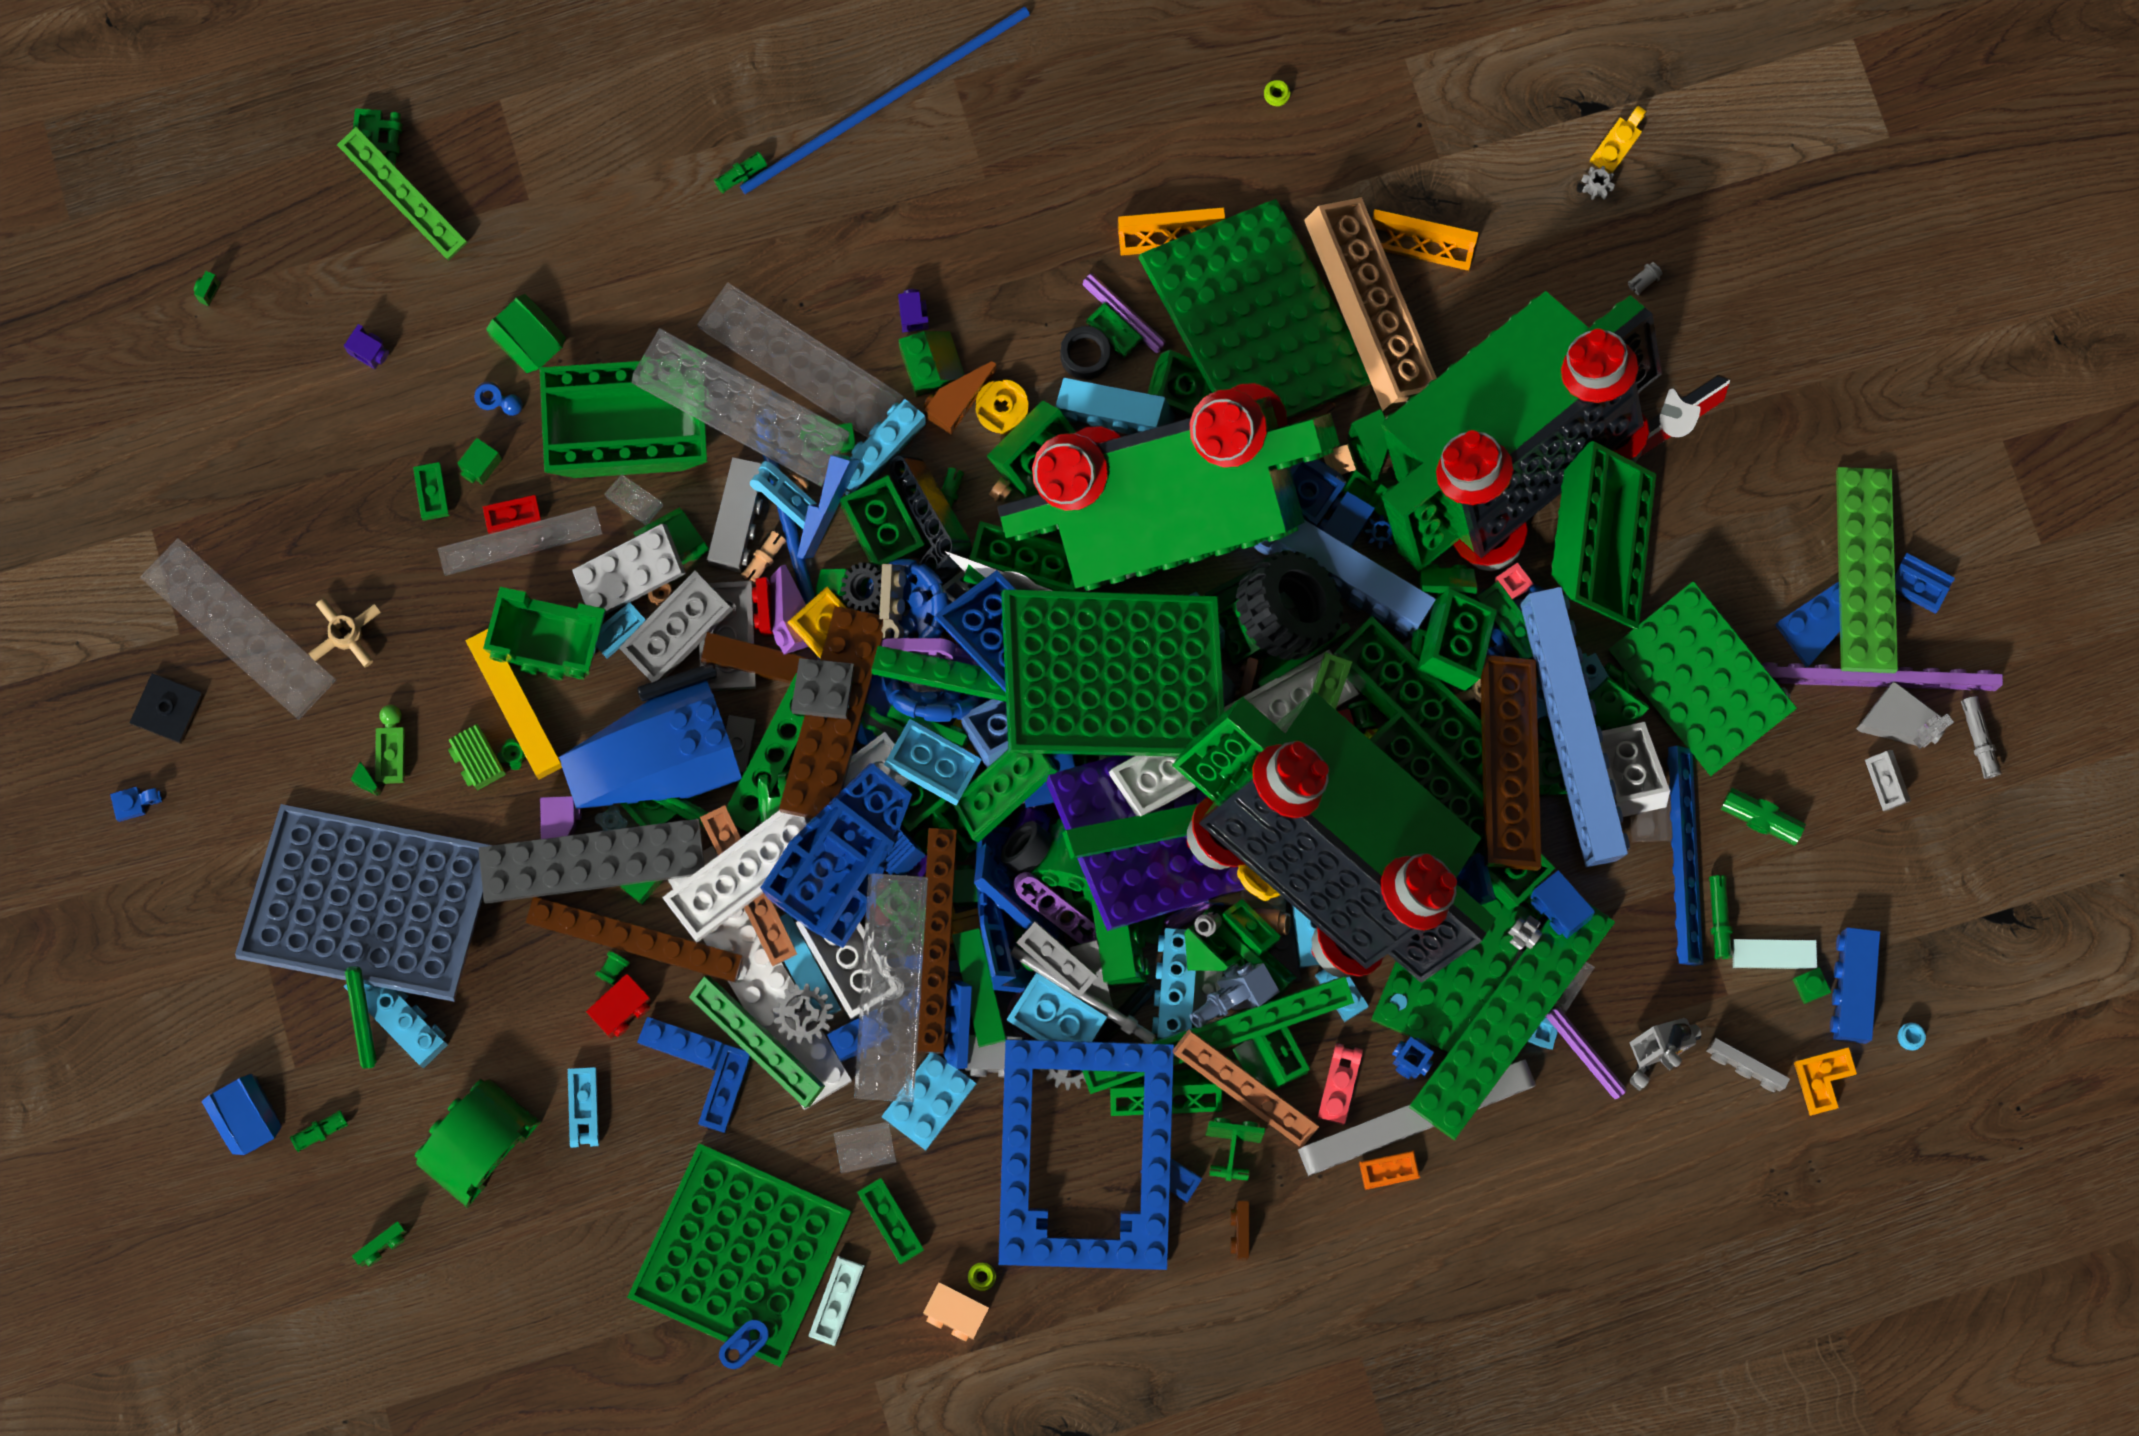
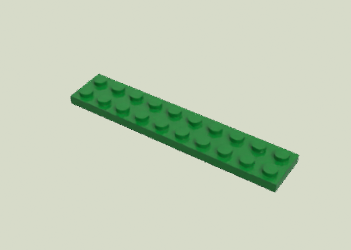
[1409,901,1615,1141]

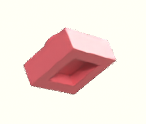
[1494,563,1534,600]

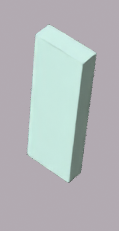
[1732,939,1817,969]
[809,1256,864,1346]

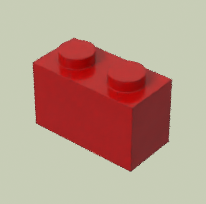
[586,974,652,1039]

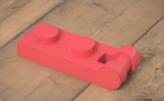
[1317,1042,1363,1125]

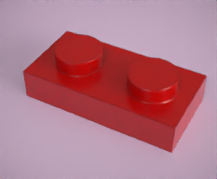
[482,495,542,535]
[752,577,774,637]

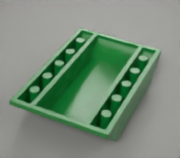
[539,357,707,478]
[1552,441,1656,629]

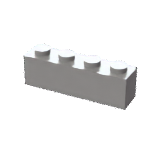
[707,457,769,573]

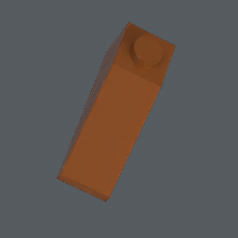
[923,361,996,435]

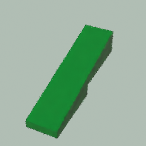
[952,928,1006,1048]

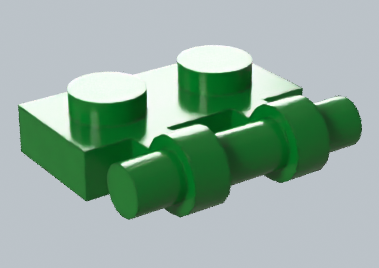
[350,108,403,165]

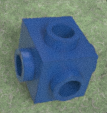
[1392,1037,1434,1079]

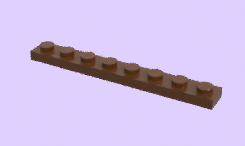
[525,897,744,983]

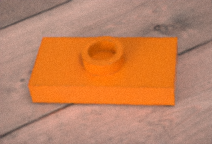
[1359,1151,1420,1190]

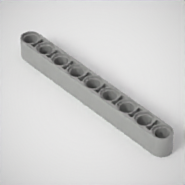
[1298,1059,1536,1176]

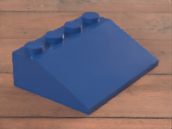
[934,570,1016,692]

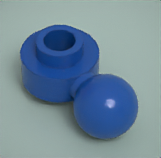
[474,382,523,416]

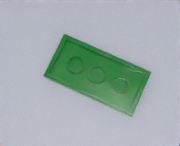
[953,750,1057,843]

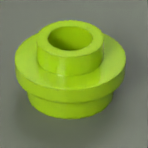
[1264,80,1290,106]
[968,1263,996,1291]

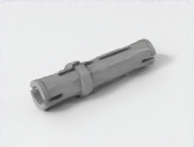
[1961,696,2001,779]

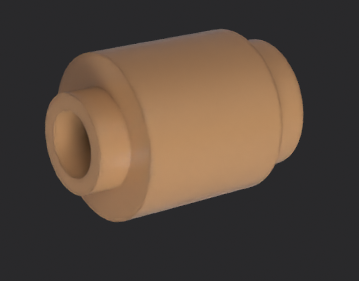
[1254,908,1291,936]

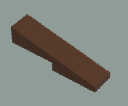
[701,632,809,684]

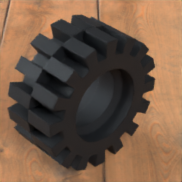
[841,563,882,612]

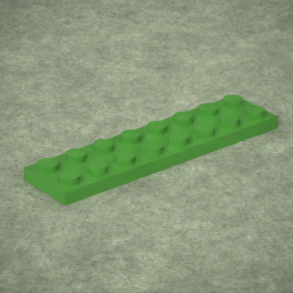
[1836,467,1898,673]

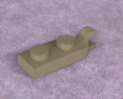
[879,564,906,639]

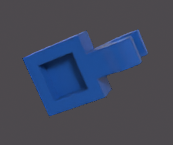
[110,787,163,822]

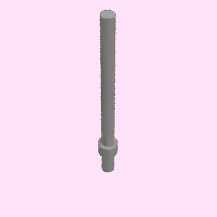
[1010,946,1156,1043]

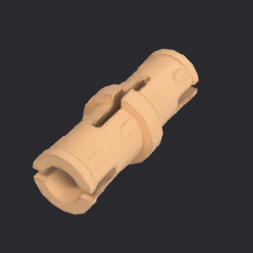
[741,531,786,585]

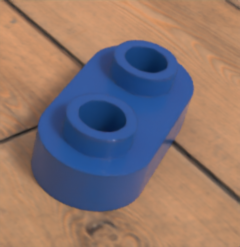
[719,1320,769,1369]

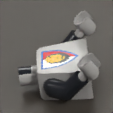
[1629,1018,1701,1091]

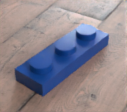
[944,981,972,1069]
[637,1017,725,1071]
[698,1045,751,1133]

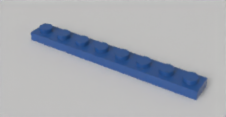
[1667,746,1703,966]

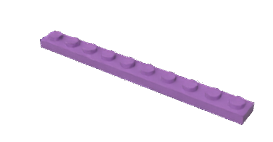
[1762,662,2003,691]

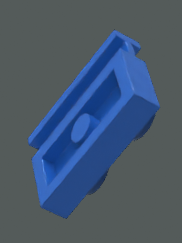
[1895,553,1955,614]

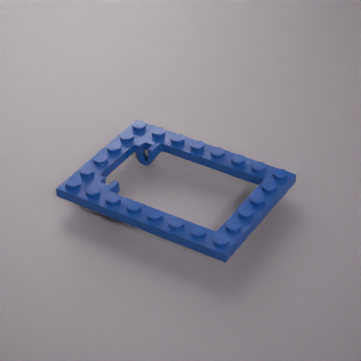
[999,1039,1174,1270]

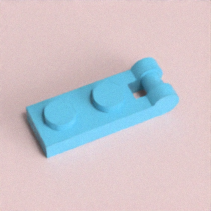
[750,461,817,529]
[568,1067,599,1148]

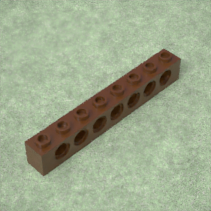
[915,828,957,1054]

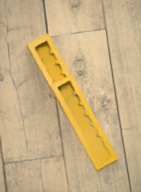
[465,629,562,780]

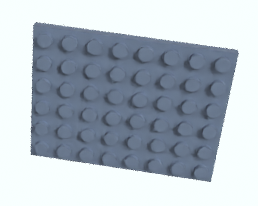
[235,804,492,1002]

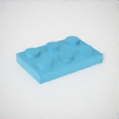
[884,719,982,805]
[1007,972,1107,1042]
[882,1053,977,1151]

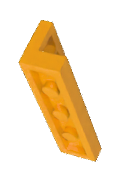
[1118,208,1225,256]
[1372,209,1478,271]

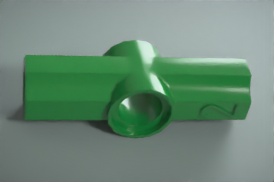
[1721,788,1806,846]

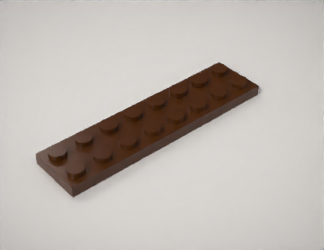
[779,606,884,819]
[1480,655,1541,871]

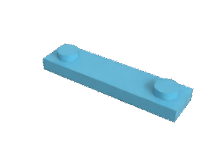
[780,913,841,1015]

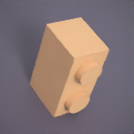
[923,1283,989,1342]

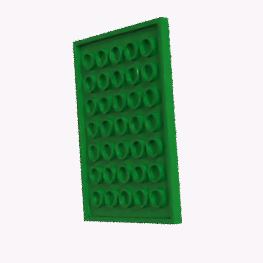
[1138,199,1371,419]
[1001,589,1224,757]

